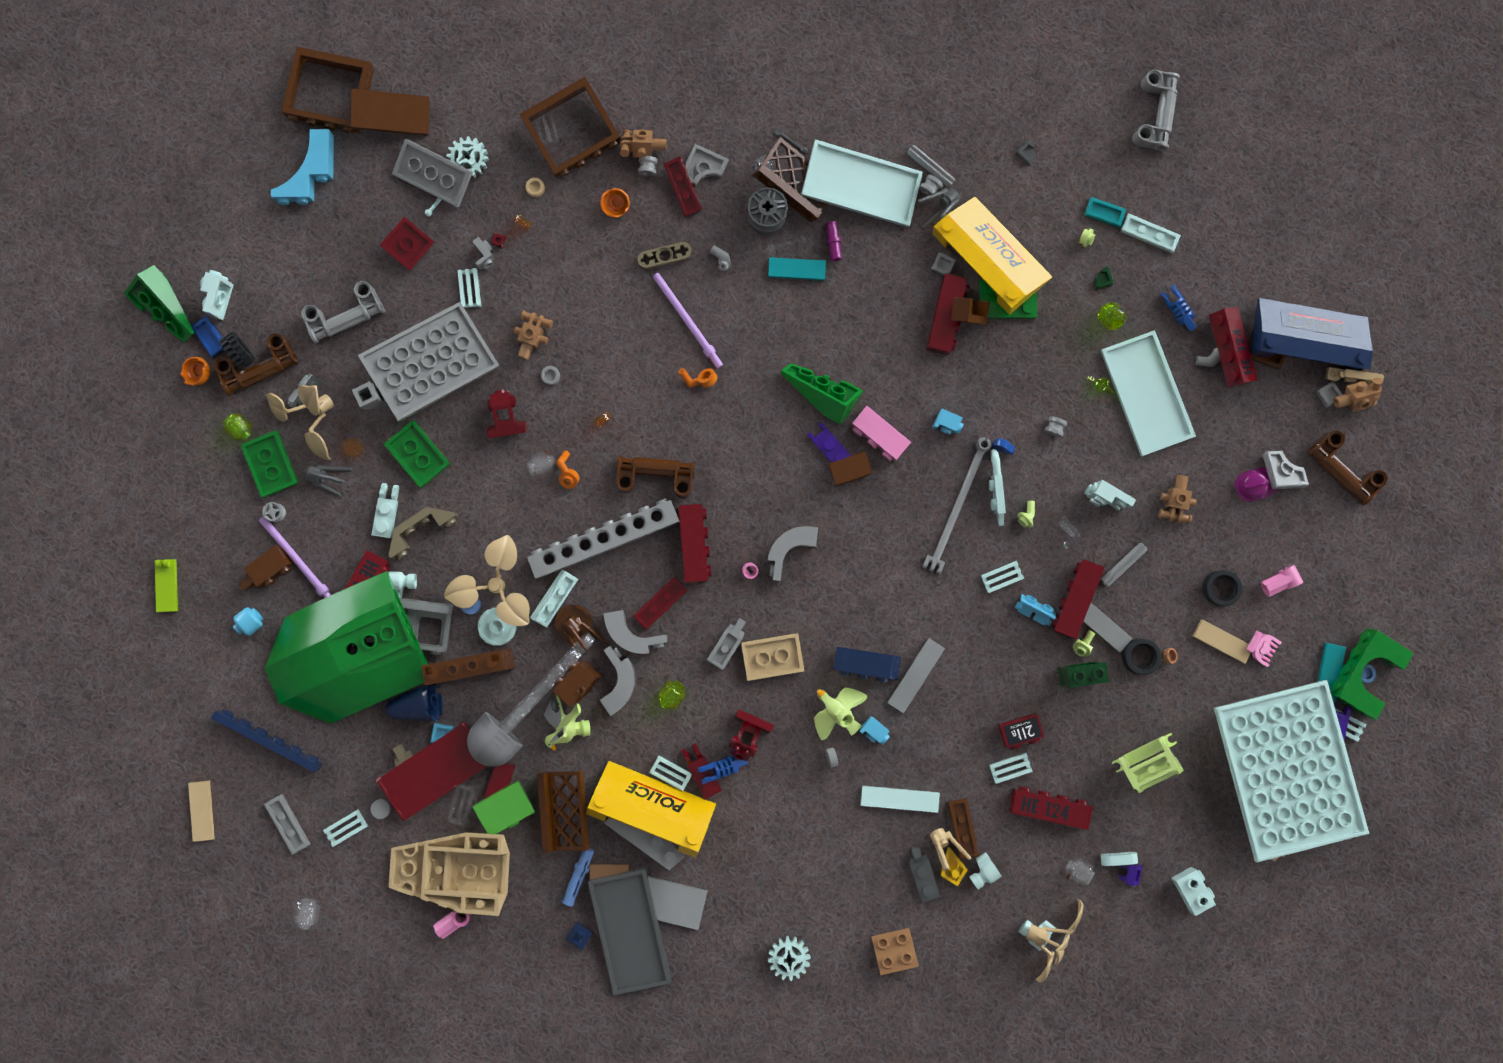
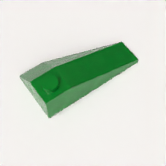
[124,265,194,343]
[780,363,863,424]

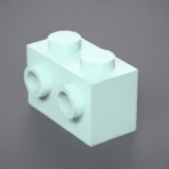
[1171,867,1216,916]

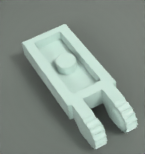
[371,483,399,539]

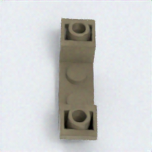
[389,507,459,560]

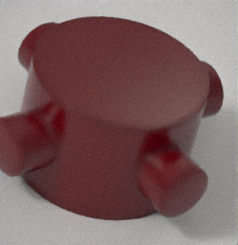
[491,233,507,248]

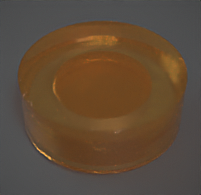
[513,213,533,229]
[593,411,612,427]
[343,438,364,458]

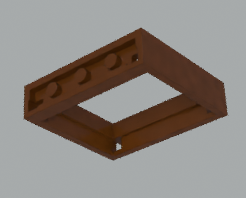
[281,46,375,134]
[519,77,620,178]
[421,649,515,685]

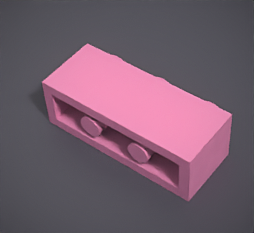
[851,406,911,461]

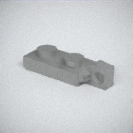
[707,618,746,670]

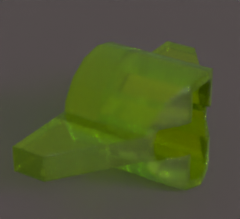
[1087,376,1115,395]

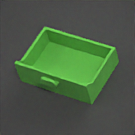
[473,780,535,834]

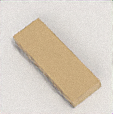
[1192,620,1251,664]
[188,781,215,842]

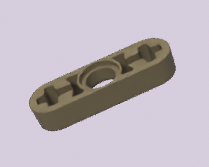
[638,242,692,270]

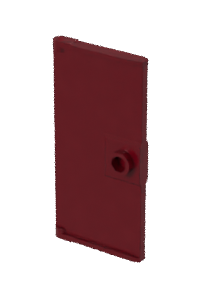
[376,722,487,821]

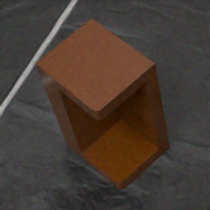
[951,297,990,325]
[828,452,872,487]

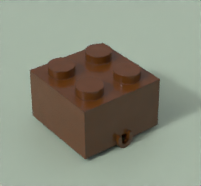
[553,660,602,707]

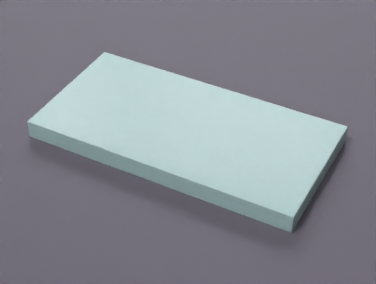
[801,139,923,227]
[1100,330,1196,456]

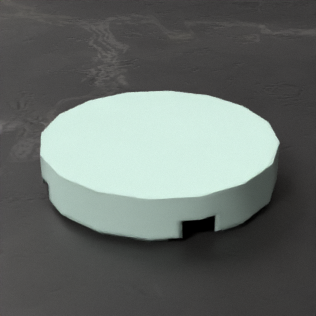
[478,608,516,646]

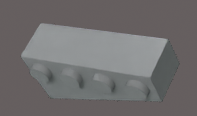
[604,818,685,870]

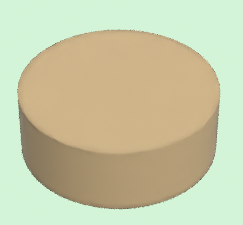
[525,178,545,198]

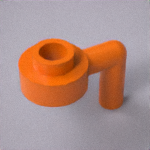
[678,368,718,388]
[556,450,580,489]

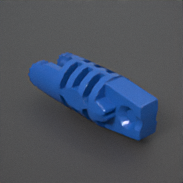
[1160,284,1197,332]
[697,755,748,784]

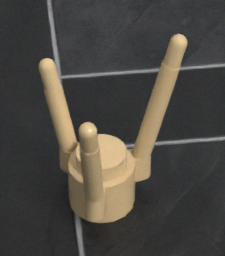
[930,828,971,870]

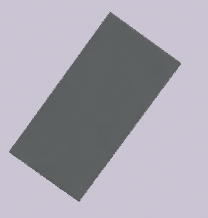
[588,867,671,995]

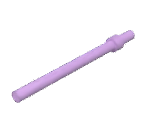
[653,273,723,369]
[259,516,331,598]

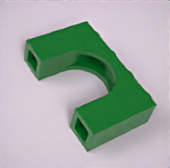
[1330,628,1414,720]

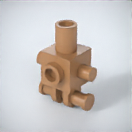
[619,130,667,158]
[514,310,553,360]
[1333,378,1383,412]
[1158,475,1197,524]

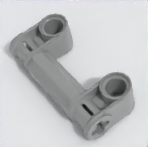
[1132,70,1180,151]
[301,281,385,344]

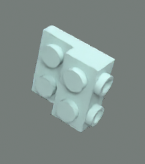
[200,270,234,320]
[1084,480,1136,510]

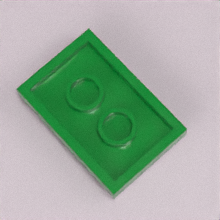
[979,280,1037,319]
[384,420,451,488]
[240,430,299,498]

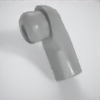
[710,245,731,271]
[1196,348,1221,367]

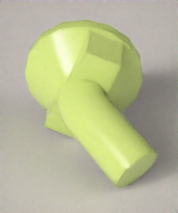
[1018,501,1035,528]
[1073,630,1095,657]

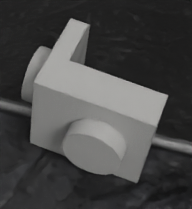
[473,237,495,270]

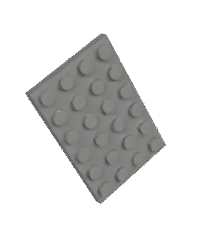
[358,302,499,422]

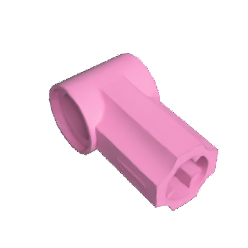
[1260,565,1303,597]
[433,910,472,939]

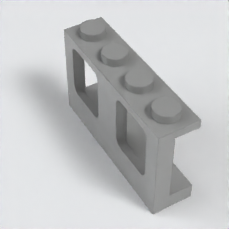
[366,598,453,655]

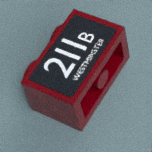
[997,713,1044,750]

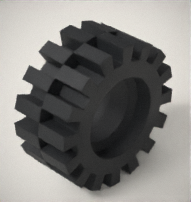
[219,332,255,369]

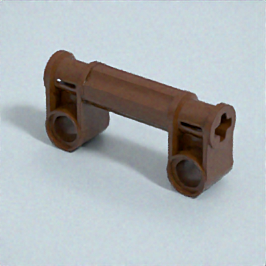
[214,333,299,396]
[1307,430,1388,506]
[616,455,695,498]

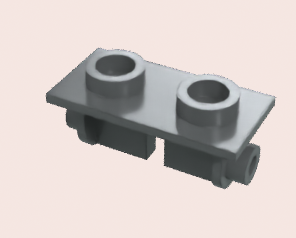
[287,372,323,413]

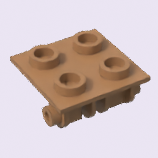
[871,928,919,975]

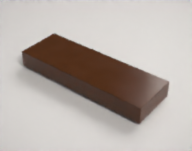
[948,798,979,860]

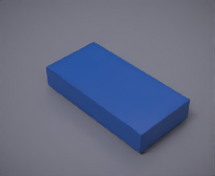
[191,316,224,358]

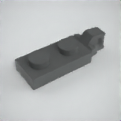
[909,846,940,903]

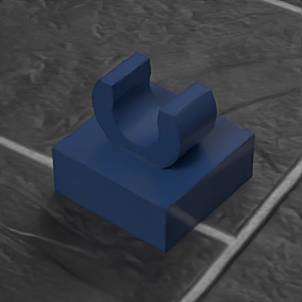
[566,922,593,950]

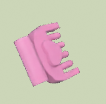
[1246,631,1282,667]

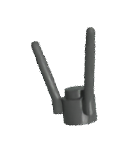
[918,188,960,230]
[306,465,353,496]

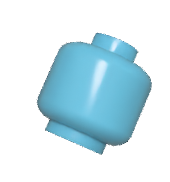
[233,607,264,636]

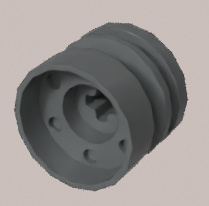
[747,187,788,235]

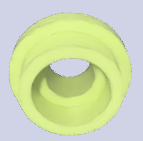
[1079,229,1095,248]

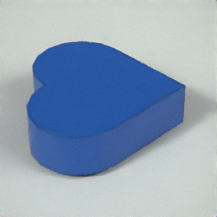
[991,438,1015,455]

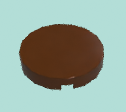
[554,604,593,642]

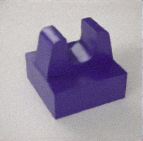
[1119,864,1142,886]

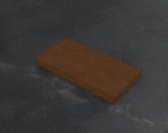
[351,89,429,136]

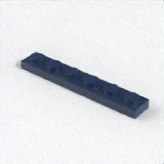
[211,709,323,772]

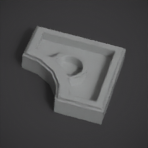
[685,144,729,186]
[1262,451,1309,489]

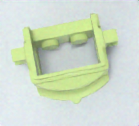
[1112,733,1184,793]

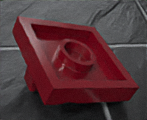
[379,217,434,271]

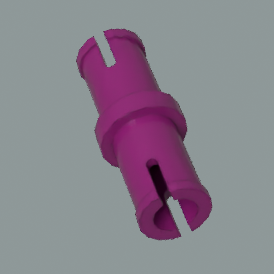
[825,221,843,262]

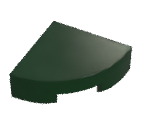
[1094,266,1114,290]

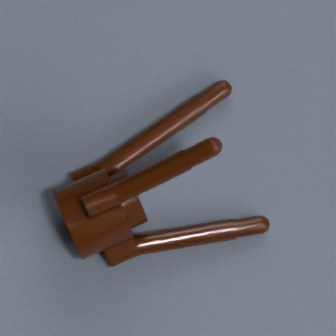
[561,615,607,658]

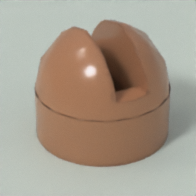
[1161,648,1178,664]

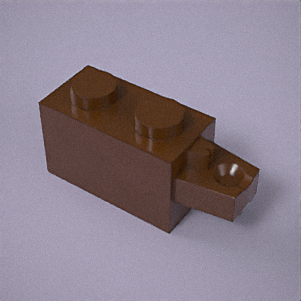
[239,545,294,591]

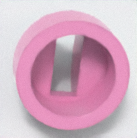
[742,563,758,579]

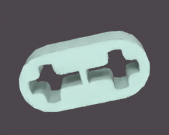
[1100,852,1138,866]

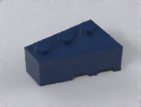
[834,647,901,682]

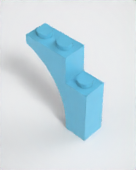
[271,129,334,205]

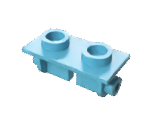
[1015,594,1056,626]

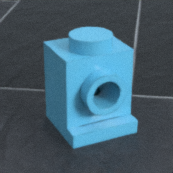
[932,409,964,435]
[859,715,890,745]

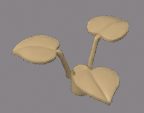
[266,385,334,460]
[444,535,530,626]
[1026,899,1083,983]

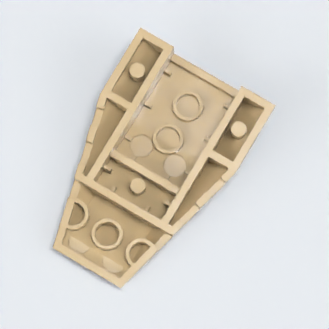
[389,832,510,916]

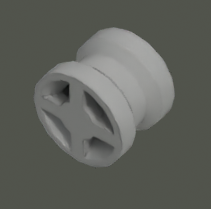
[638,156,657,176]
[919,174,943,199]
[1044,416,1067,438]
[262,502,286,522]

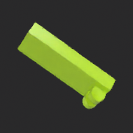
[155,559,178,612]

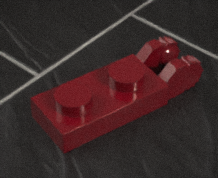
[681,743,722,799]

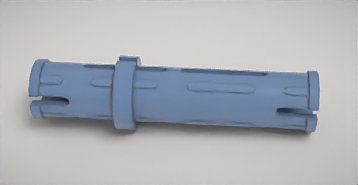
[561,848,595,907]

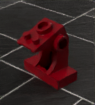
[487,390,527,438]
[729,709,774,761]

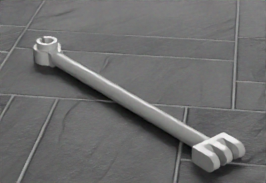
[922,437,991,575]

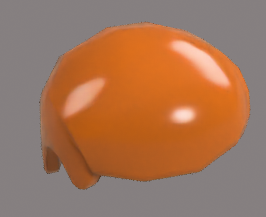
[600,188,630,218]
[180,357,211,386]

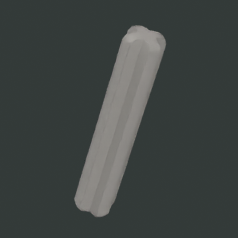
[907,145,955,187]
[1100,543,1147,587]

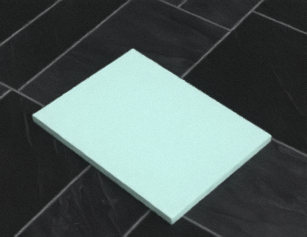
[1214,680,1369,862]

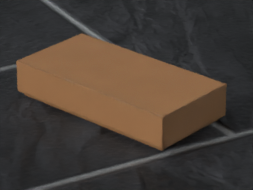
[590,864,629,879]

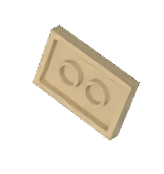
[741,633,804,681]

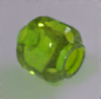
[1098,302,1126,331]
[222,412,252,441]
[657,680,686,709]

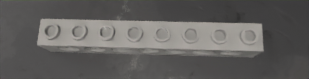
[527,499,680,579]

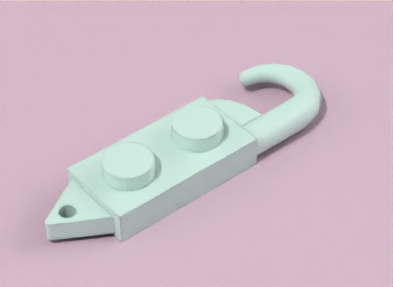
[989,449,1006,526]

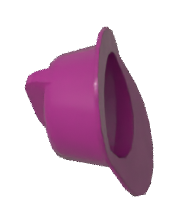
[1234,467,1277,502]

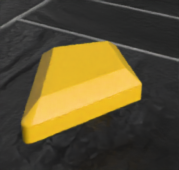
[941,847,968,886]

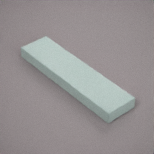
[860,786,940,813]

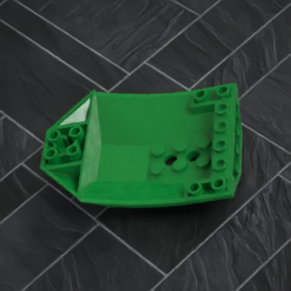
[264,571,427,724]

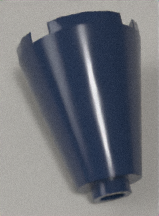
[386,684,443,721]

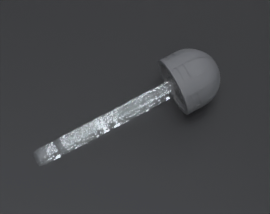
[467,632,595,767]

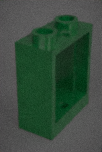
[1058,661,1109,688]

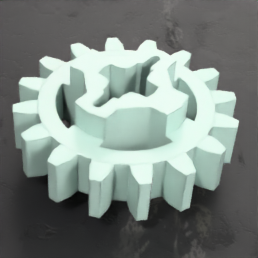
[446,136,489,178]
[768,936,811,981]

